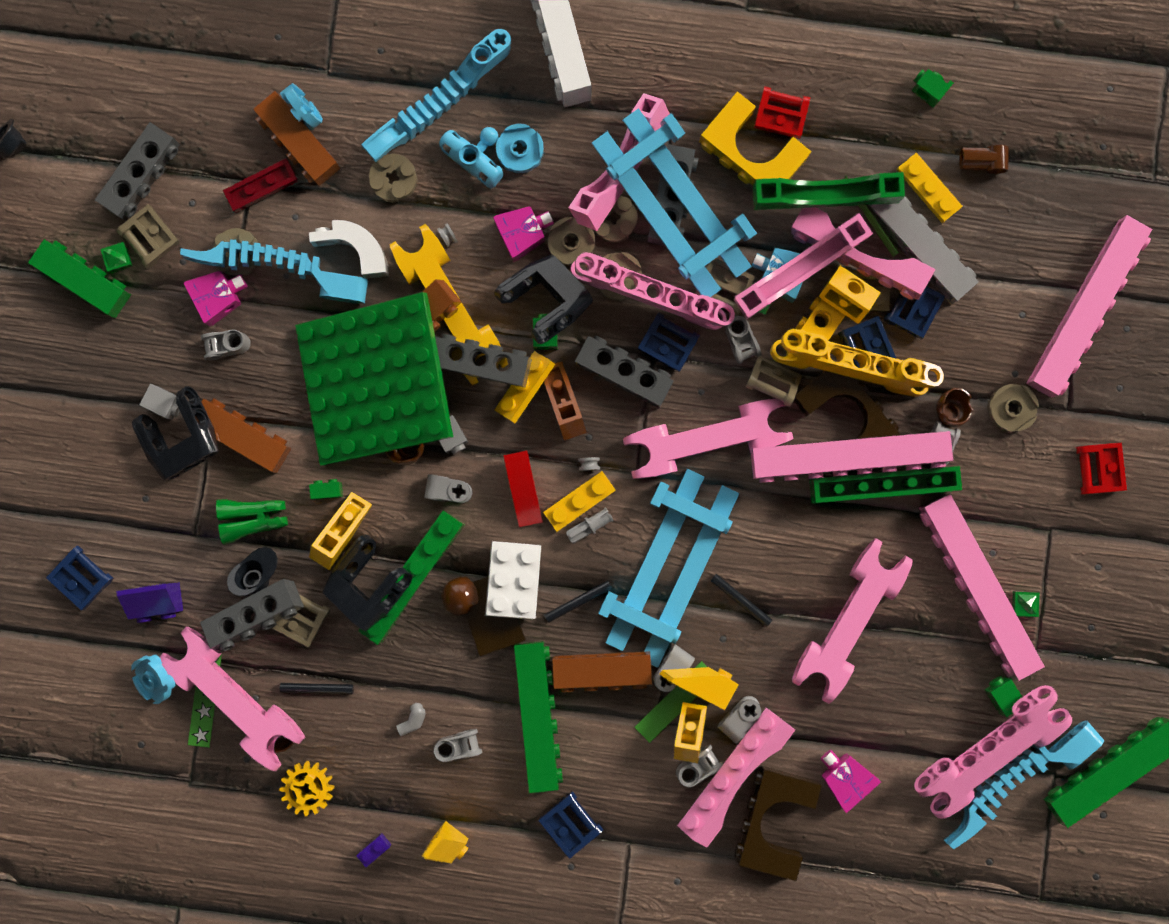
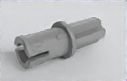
[566,507,614,543]

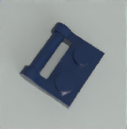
[883,286,945,339]
[638,312,700,372]
[838,316,897,369]
[46,546,114,610]
[539,791,603,859]

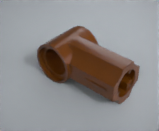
[959,145,1009,174]

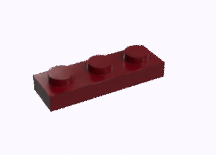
[223,158,299,213]

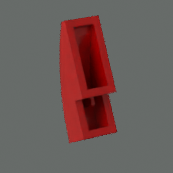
[503,451,543,527]

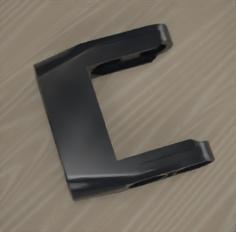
[494,254,593,344]
[132,386,219,481]
[322,534,413,631]

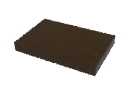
[466,577,526,656]

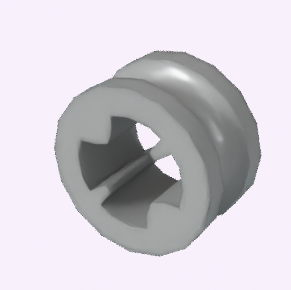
[437,223,458,247]
[578,457,600,471]

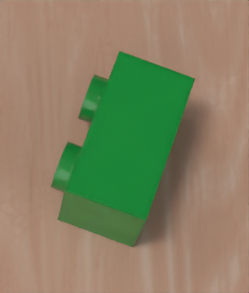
[309,479,343,500]

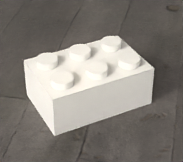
[485,541,541,620]

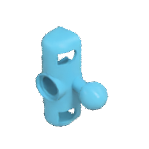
[439,127,504,188]

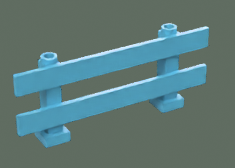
[591,108,757,297]
[598,469,740,668]

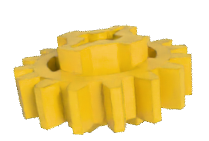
[279,761,334,816]

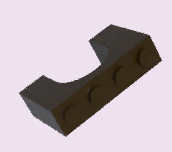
[793,371,901,473]
[734,766,822,882]

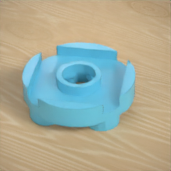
[280,83,323,131]
[496,124,544,173]
[131,654,175,704]

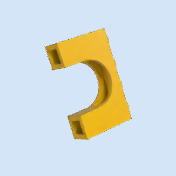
[699,91,812,185]

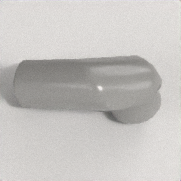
[396,703,426,736]

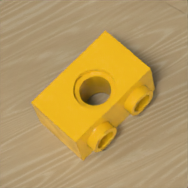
[818,265,881,324]
[795,297,846,340]
[674,702,707,763]

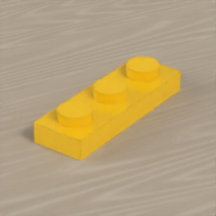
[897,153,963,224]
[495,351,555,424]
[543,471,616,532]

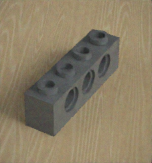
[95,122,180,221]
[647,144,699,246]
[435,334,532,388]
[575,336,674,408]
[200,579,304,652]

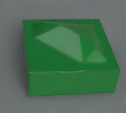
[100,242,132,273]
[1012,591,1040,617]

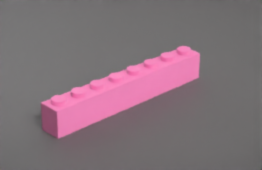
[1026,215,1152,398]
[751,431,953,483]
[919,494,1045,681]

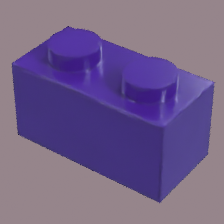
[356,833,392,867]

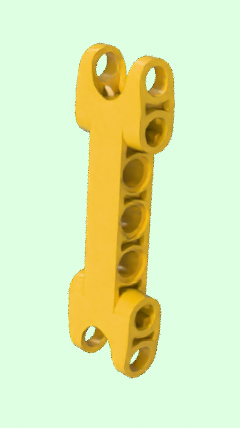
[389,224,508,385]
[770,329,944,397]

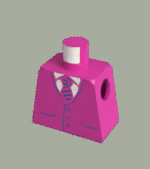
[493,207,554,263]
[184,271,247,327]
[820,750,881,813]

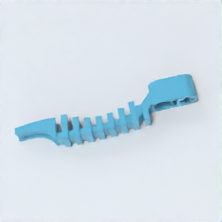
[361,29,511,163]
[180,239,368,304]
[944,721,1104,849]

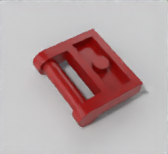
[754,86,810,139]
[1076,442,1127,495]

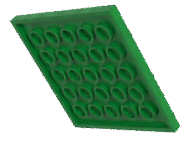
[295,292,453,466]

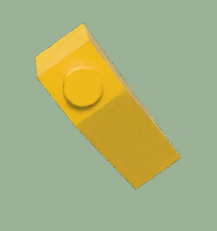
[309,492,372,570]
[660,667,739,710]
[423,821,469,863]

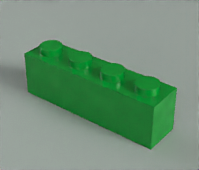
[28,239,131,318]

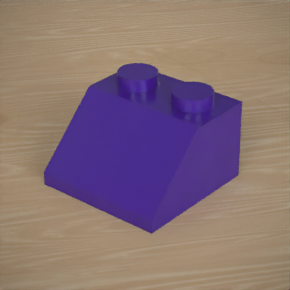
[116,582,183,623]

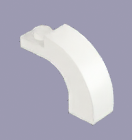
[309,220,389,279]

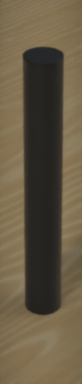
[710,574,772,627]
[544,580,612,623]
[280,683,354,694]

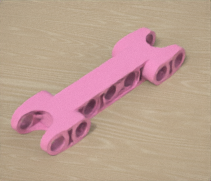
[570,253,735,330]
[623,399,794,479]
[792,538,912,704]
[159,627,305,771]
[914,685,1072,819]

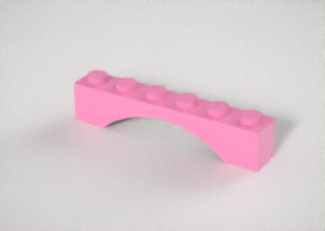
[568,94,670,231]
[791,207,935,300]
[733,214,873,319]
[677,708,795,848]

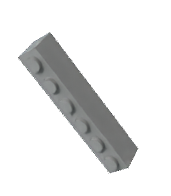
[866,197,979,305]

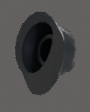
[0,119,26,159]
[227,547,278,596]

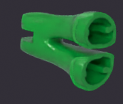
[216,499,288,545]

